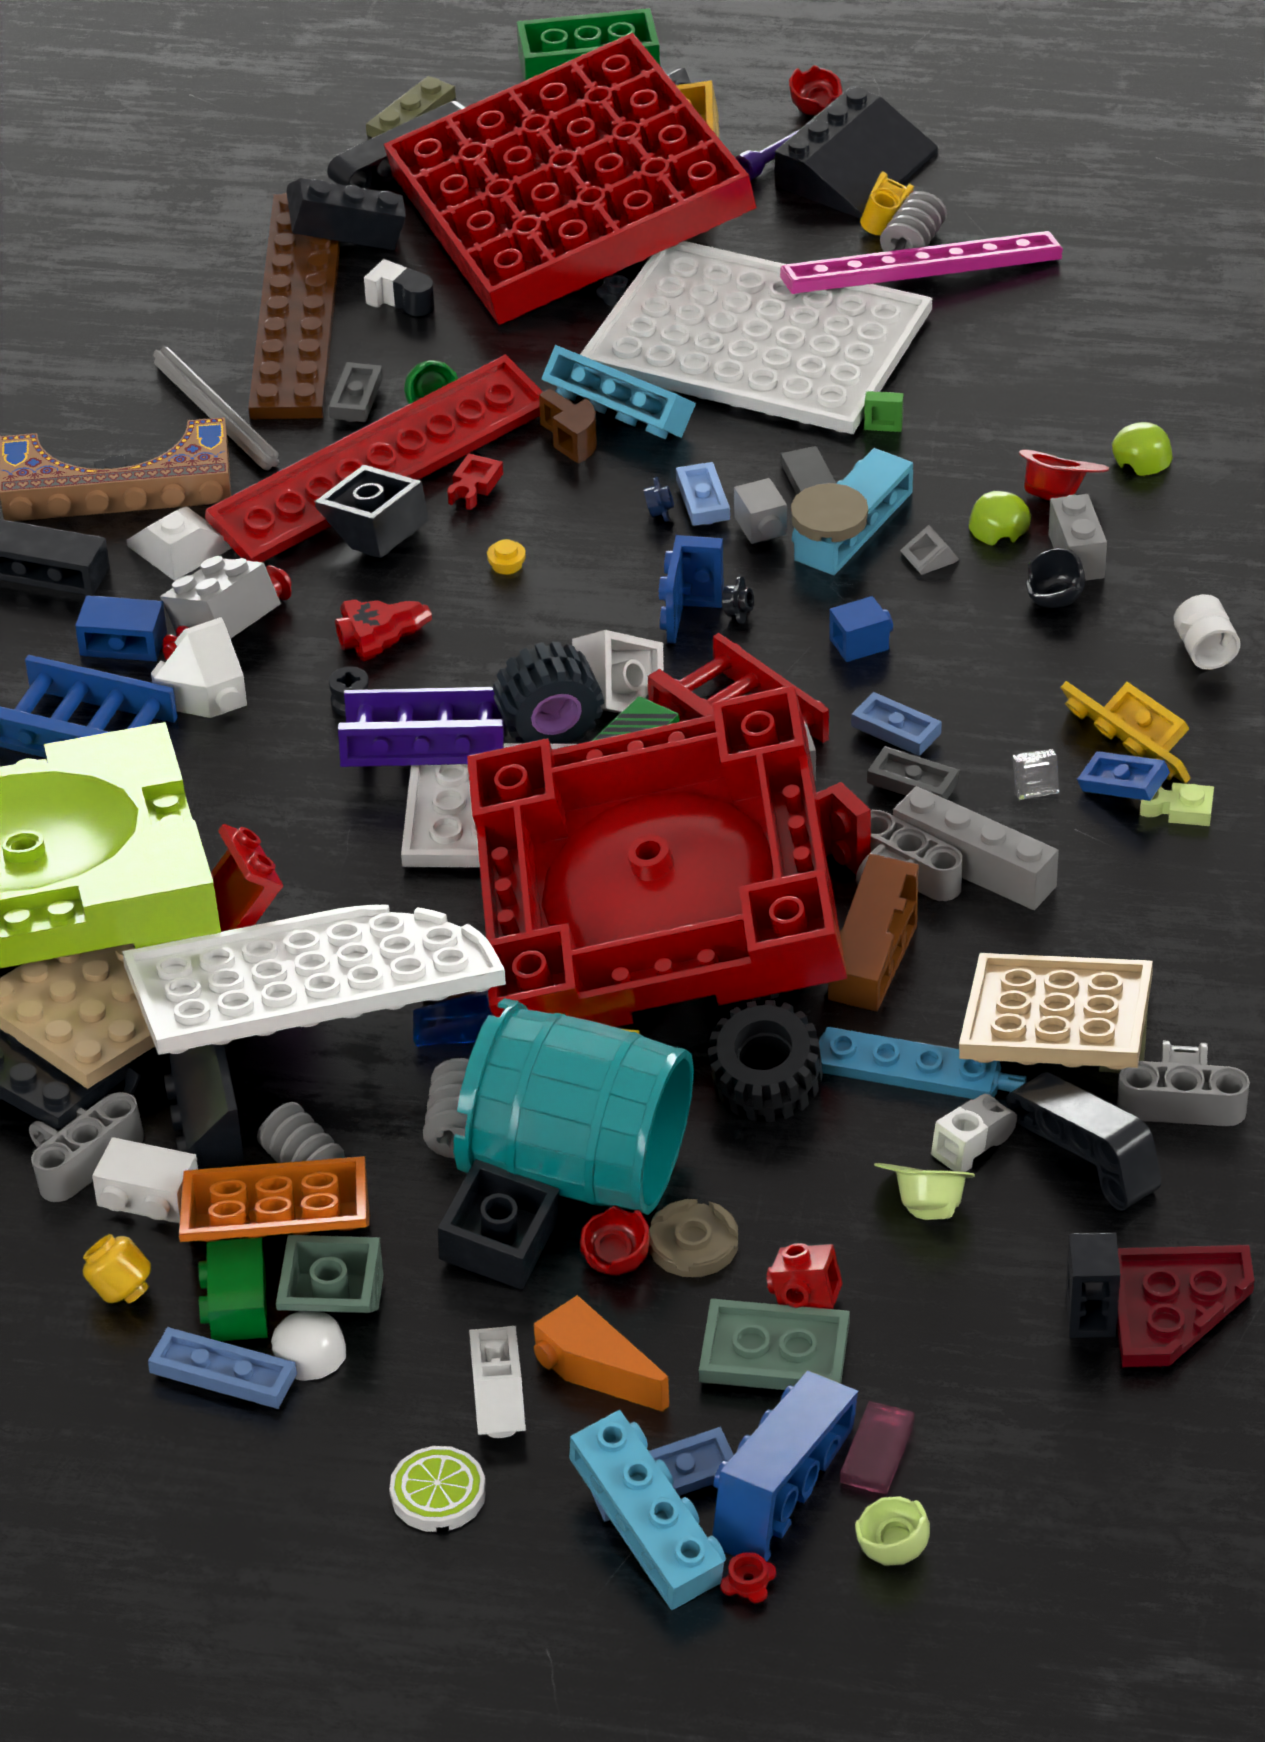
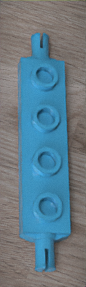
[819,1027,1027,1099]

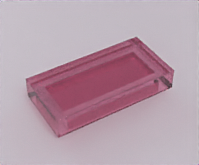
[840,1401,915,1495]

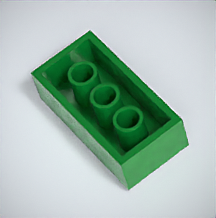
[517,8,660,81]

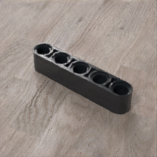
[327,101,465,190]

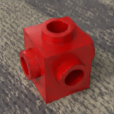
[767,1243,843,1309]

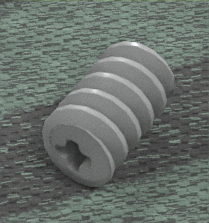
[880,191,947,252]
[423,1058,469,1158]
[257,1102,344,1163]

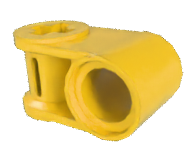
[860,171,914,236]

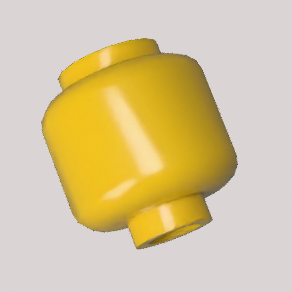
[83,1234,151,1304]

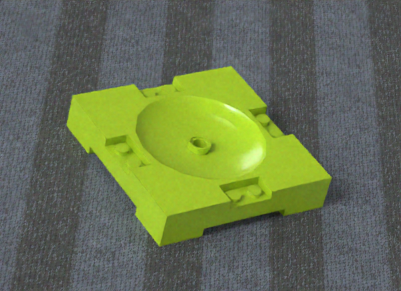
[0,722,221,968]

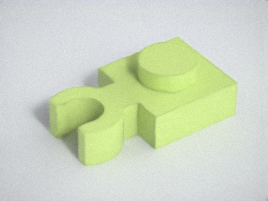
[1140,783,1214,826]

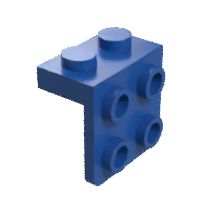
[659,535,724,644]

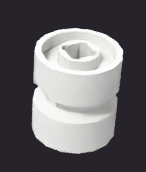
[1174,594,1240,670]

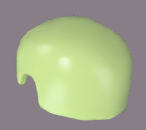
[855,1497,930,1566]

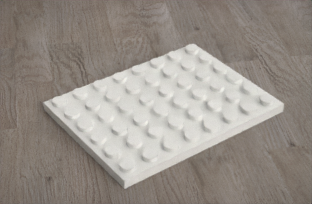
[580,241,932,434]

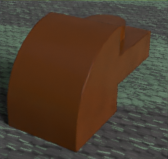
[539,388,597,464]

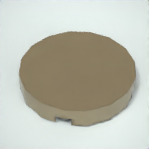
[791,483,868,542]
[648,1199,738,1277]

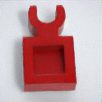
[447,453,504,510]

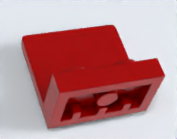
[817,782,871,875]

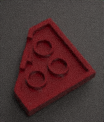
[1117,1245,1255,1367]

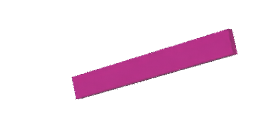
[780,231,1063,294]

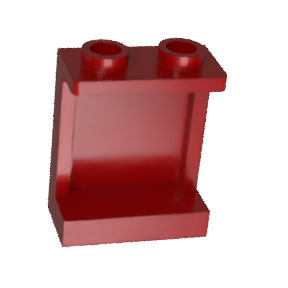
[211,824,284,932]

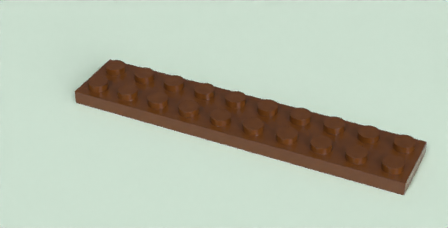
[248,193,341,419]

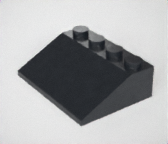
[775,86,938,219]

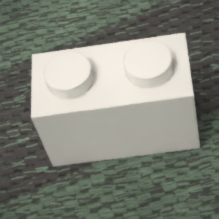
[92,1137,198,1223]

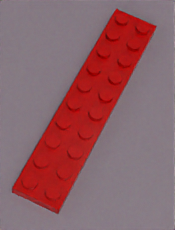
[205,354,543,562]

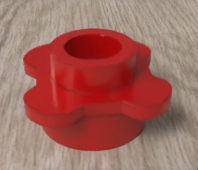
[720,1552,776,1603]

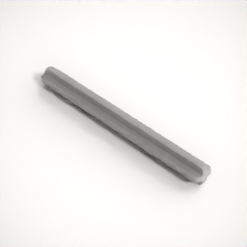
[153,347,279,470]

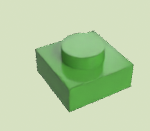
[864,391,903,432]

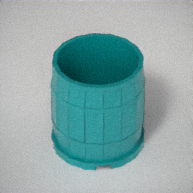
[453,998,694,1215]

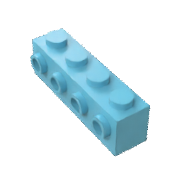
[541,345,696,439]
[569,1410,726,1611]

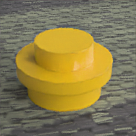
[487,539,526,574]

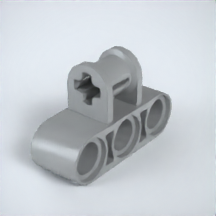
[856,810,962,901]
[1117,1040,1250,1126]
[29,1092,145,1202]

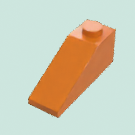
[534,1295,669,1411]

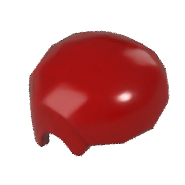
[789,65,842,115]
[580,1205,650,1276]

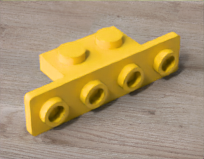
[1061,681,1191,784]

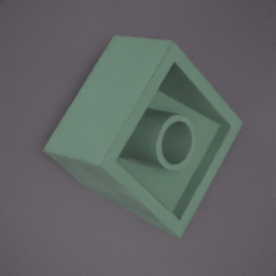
[276,1235,384,1313]

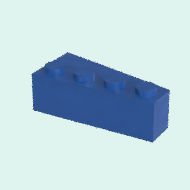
[712,1371,858,1562]

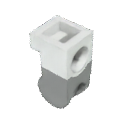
[931,1094,1017,1172]

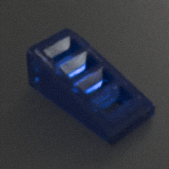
[413,990,493,1046]

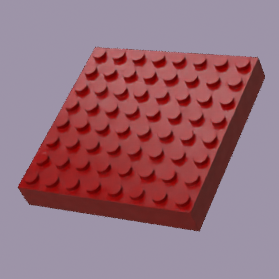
[383,33,756,325]

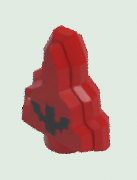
[335,599,432,661]

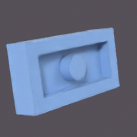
[676,462,730,526]

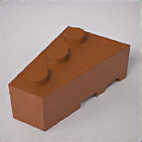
[828,853,919,1012]

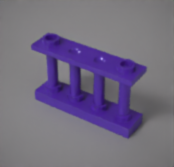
[338,687,506,767]

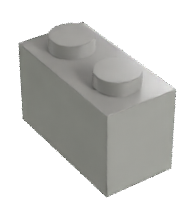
[1049,494,1107,581]

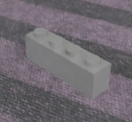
[893,786,1059,911]

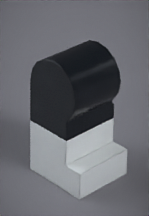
[364,259,434,316]

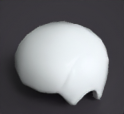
[271,1311,346,1381]

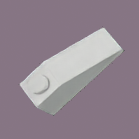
[469,1326,526,1438]

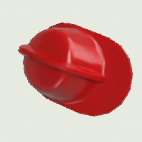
[1019,450,1109,501]

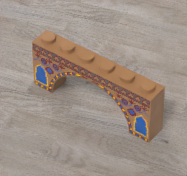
[0,417,231,521]

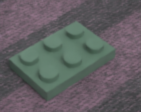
[699,1299,850,1390]

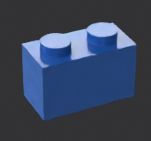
[75,596,167,661]

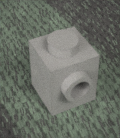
[734,478,787,544]

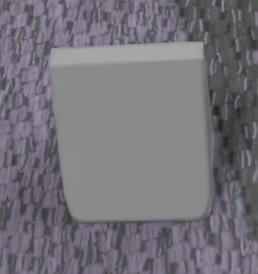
[900,525,959,575]

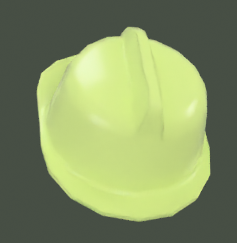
[874,1163,975,1220]

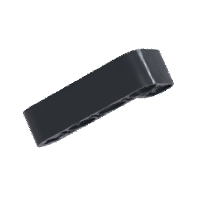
[1006,1072,1161,1211]

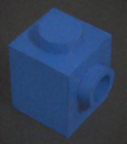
[829,596,893,662]

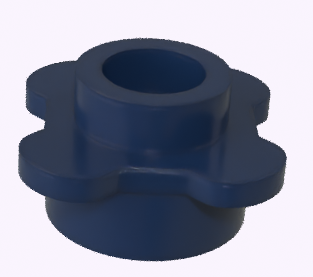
[644,477,674,522]

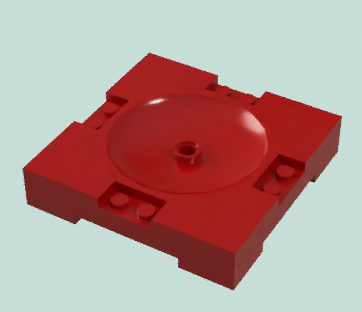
[467,685,847,1027]

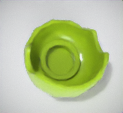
[1112,422,1173,476]
[969,491,1031,545]

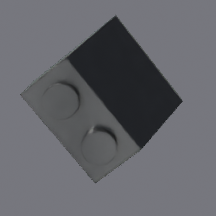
[315,465,429,558]

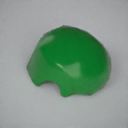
[404,360,458,404]

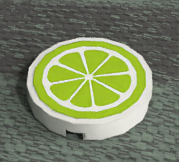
[389,1446,486,1532]

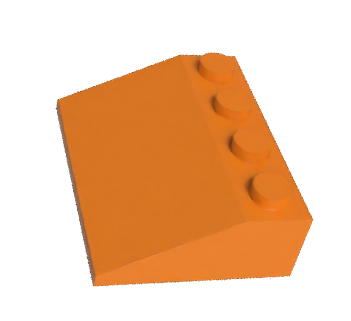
[179,1156,370,1242]

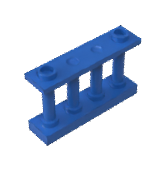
[0,655,177,758]

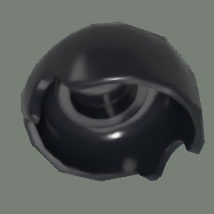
[1025,548,1086,609]

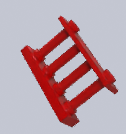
[648,633,829,743]

